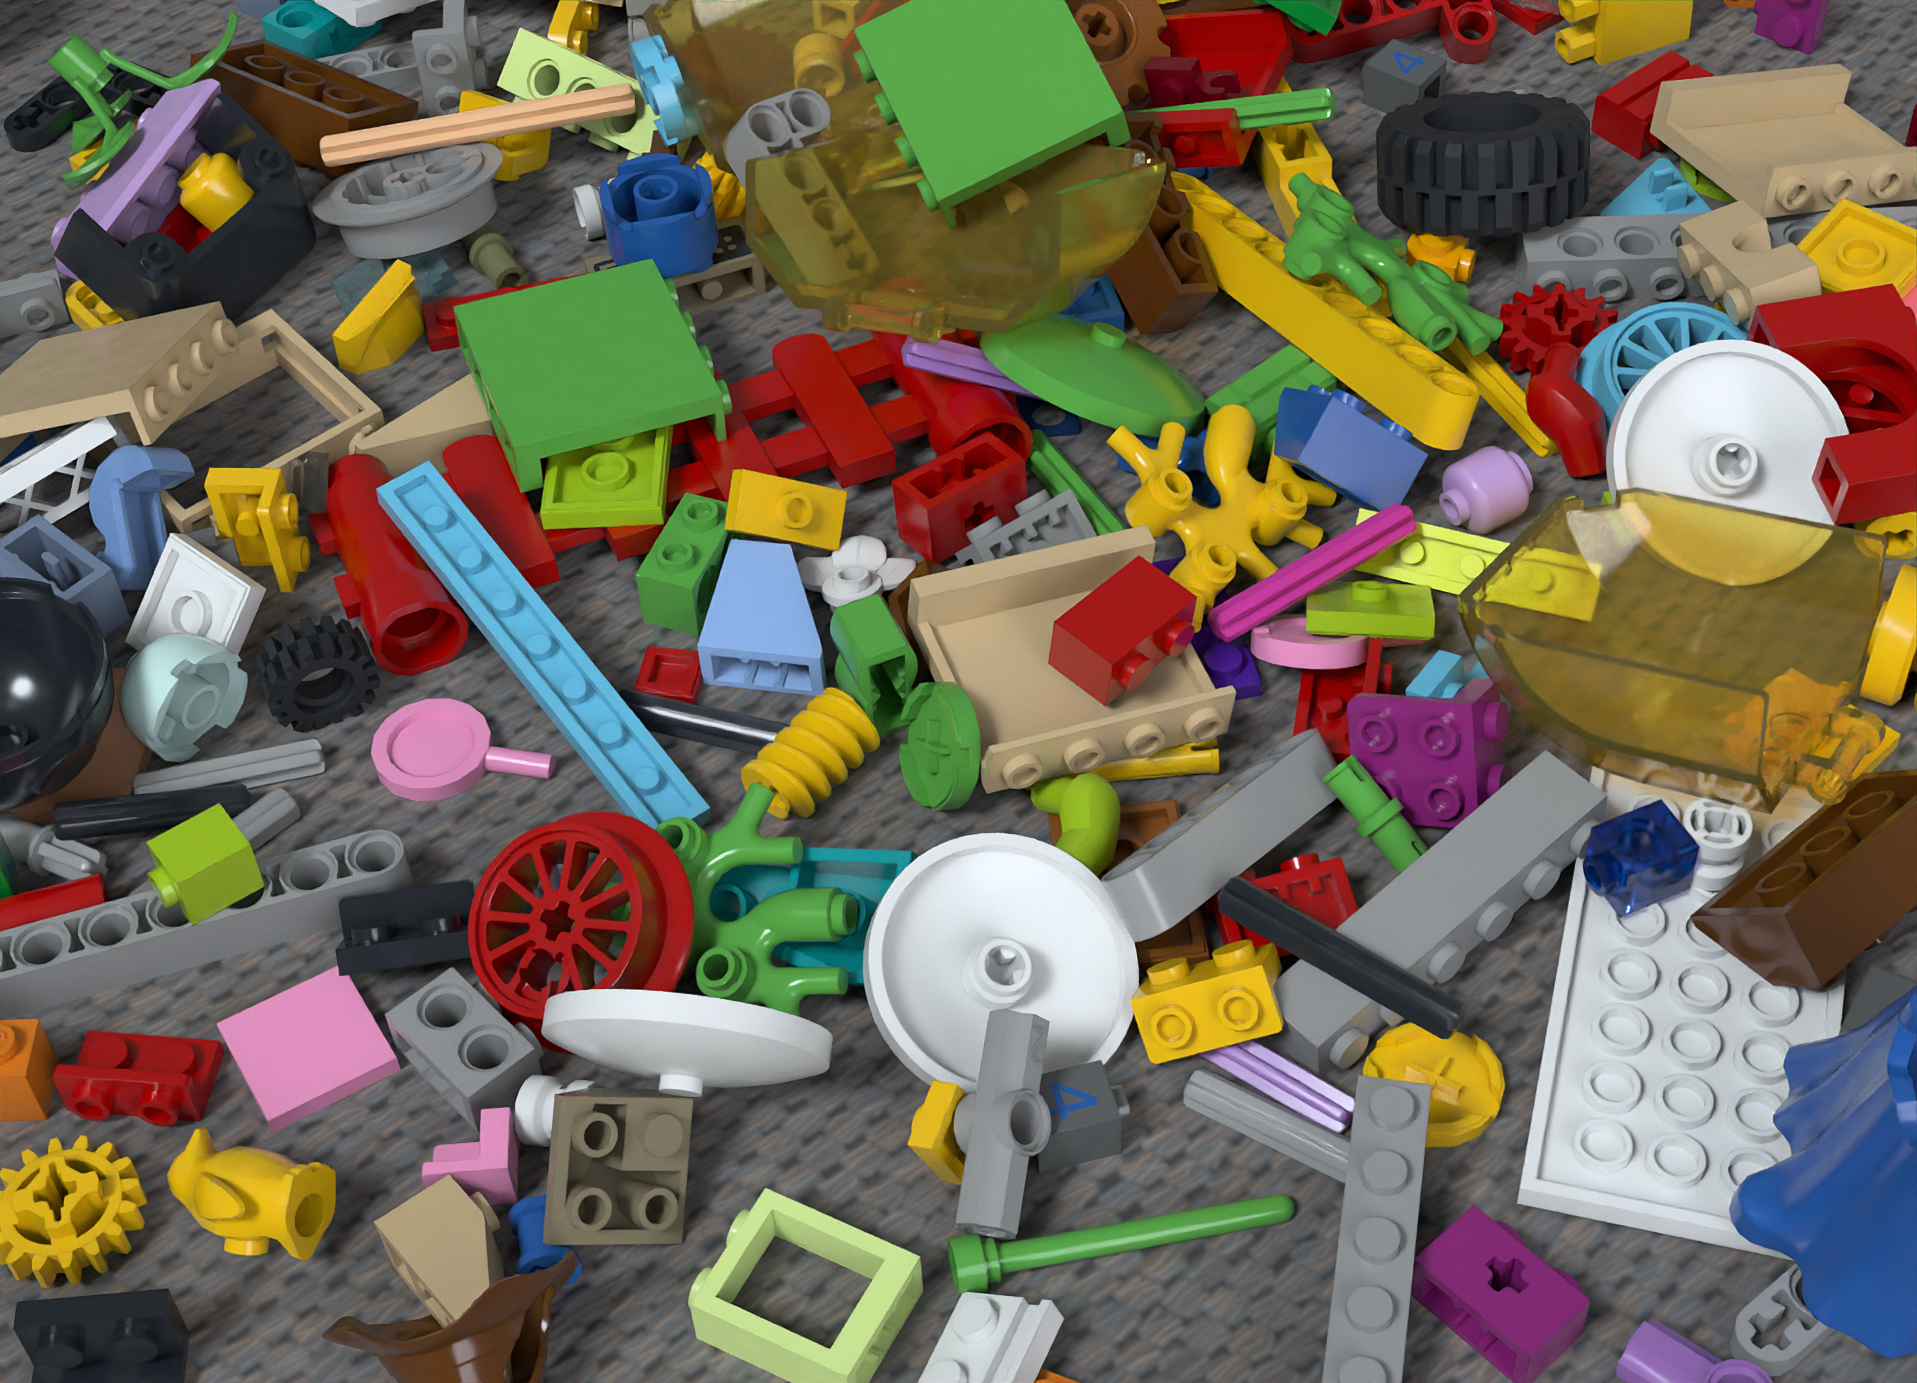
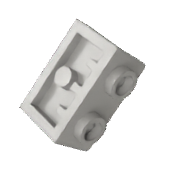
[0,269,70,339]
[955,488,1097,564]

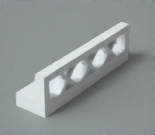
[0,415,134,539]

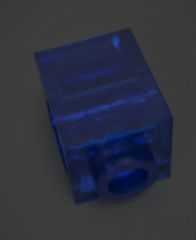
[1583,799,1700,918]

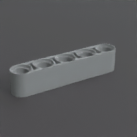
[1101,728,1338,942]

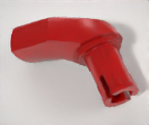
[1525,342,1608,477]

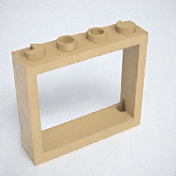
[88,309,385,541]

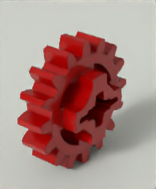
[1494,283,1618,379]

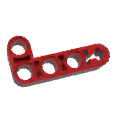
[1285,0,1497,64]

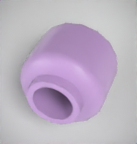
[1439,446,1533,534]

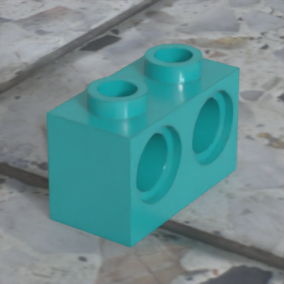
[261,0,383,59]

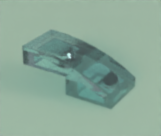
[331,247,459,317]

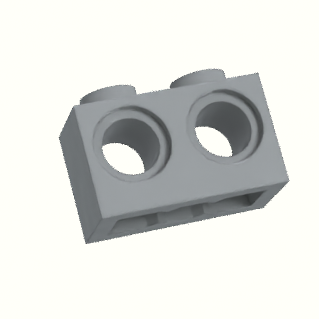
[385,967,544,1133]

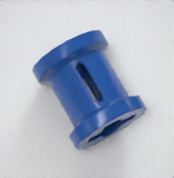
[508,1194,582,1286]

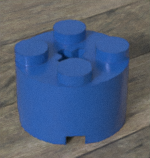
[599,153,719,278]

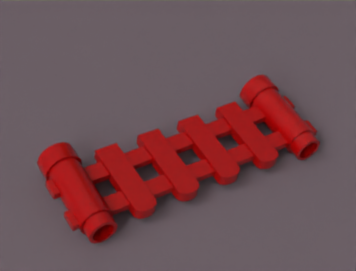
[308,285,1033,676]

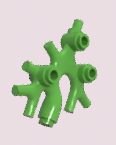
[1282,173,1503,355]
[571,782,858,1017]

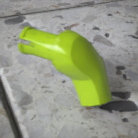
[1031,772,1120,876]

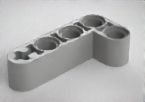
[722,88,877,313]

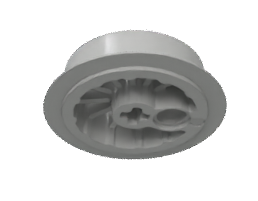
[312,141,503,259]

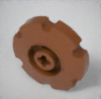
[1065,0,1171,111]

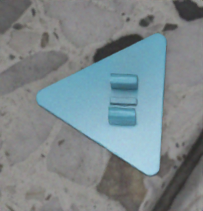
[1600,158,1712,216]

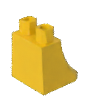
[1554,0,1694,66]

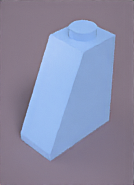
[697,539,827,696]

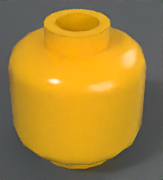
[177,153,257,232]

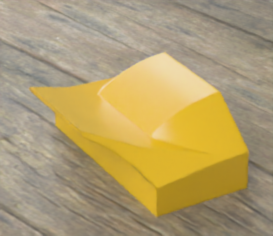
[332,259,425,375]

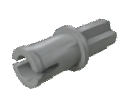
[0,812,109,881]

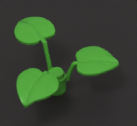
[47,10,239,191]

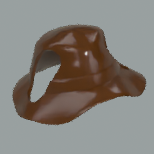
[322,1251,578,1383]

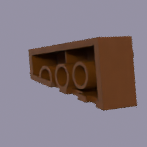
[1046,112,1218,335]

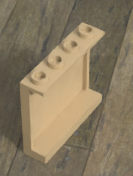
[1650,64,1917,218]
[0,301,240,462]
[907,525,1236,794]

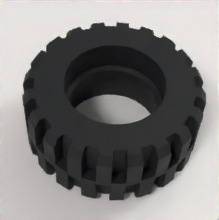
[1376,91,1590,238]

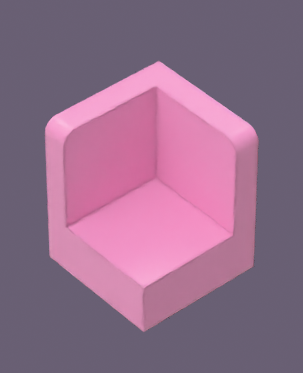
[421,1107,519,1205]

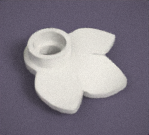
[797,535,916,613]

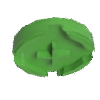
[899,682,981,810]

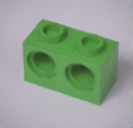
[635,493,745,636]

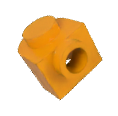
[1405,232,1476,283]

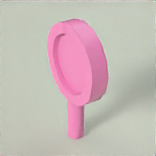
[1251,614,1425,669]
[371,698,556,801]

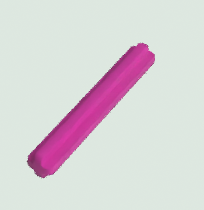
[1207,503,1417,642]

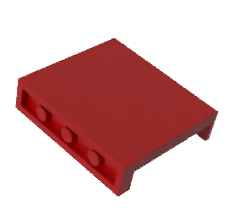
[1123,8,1293,169]

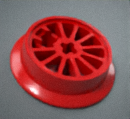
[468,811,694,1054]

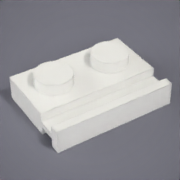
[918,1292,1064,1383]

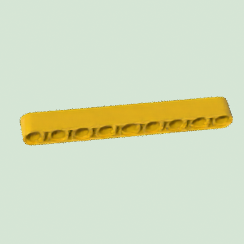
[1170,171,1481,450]

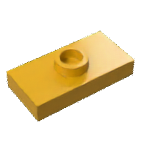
[724,469,847,551]

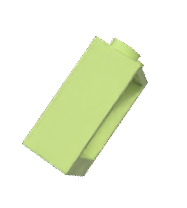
[688,1188,923,1383]

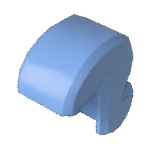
[89,445,196,592]

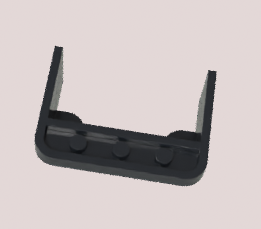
[54,90,317,323]

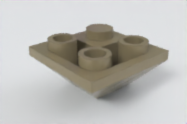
[543,1088,693,1245]

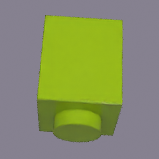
[146,803,265,926]

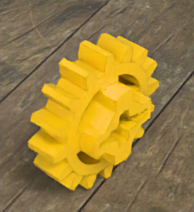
[0,1135,147,1288]

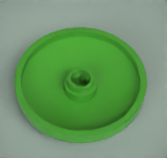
[980,308,1205,438]

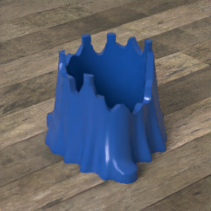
[1729,985,1917,1359]

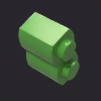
[830,594,918,738]

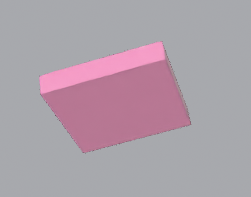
[216,966,401,1133]

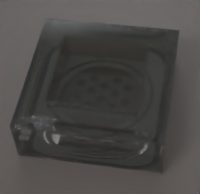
[290,451,329,518]

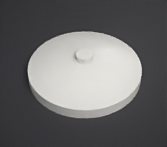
[1606,339,1849,585]
[863,833,1139,1095]
[542,989,833,1097]

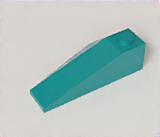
[710,847,919,986]

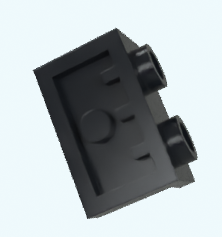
[335,879,475,976]
[13,1288,190,1383]

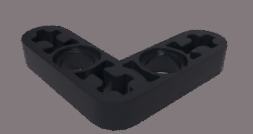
[3,62,172,153]

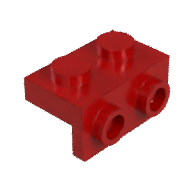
[1292,637,1393,765]

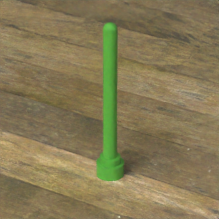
[947,1194,1295,1297]

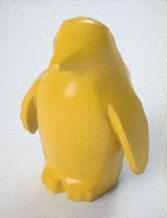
[167,1128,336,1261]

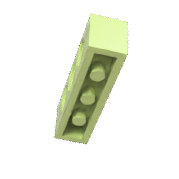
[497,28,703,164]

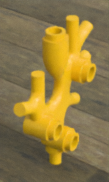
[1106,404,1336,633]

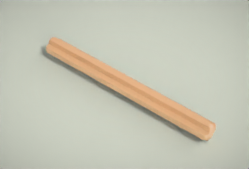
[320,83,637,167]

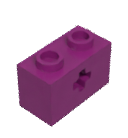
[1411,1205,1590,1383]

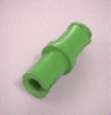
[1321,753,1429,875]

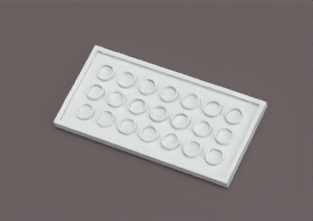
[1517,753,1846,1261]

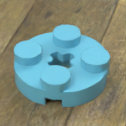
[629,34,699,147]

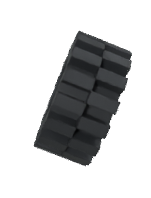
[255,615,380,733]

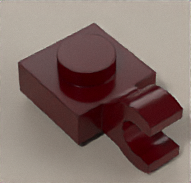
[1143,56,1241,108]

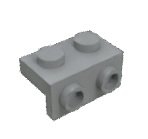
[412,0,489,118]

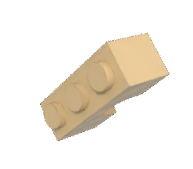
[1677,199,1822,331]

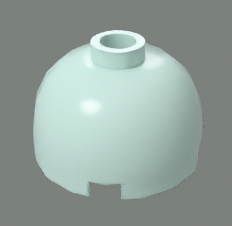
[118,633,248,763]

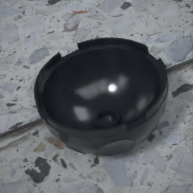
[0,577,115,811]

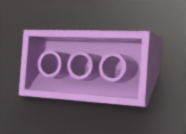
[51,78,221,281]

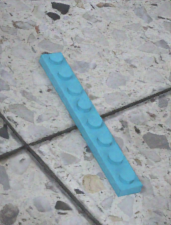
[376,460,711,829]

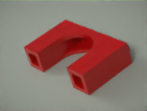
[1746,283,1917,525]

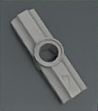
[954,1009,1051,1240]

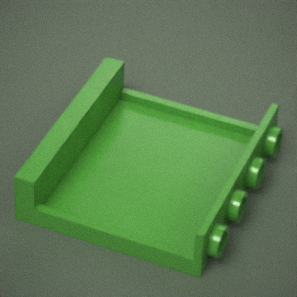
[853,0,1132,228]
[453,258,732,493]

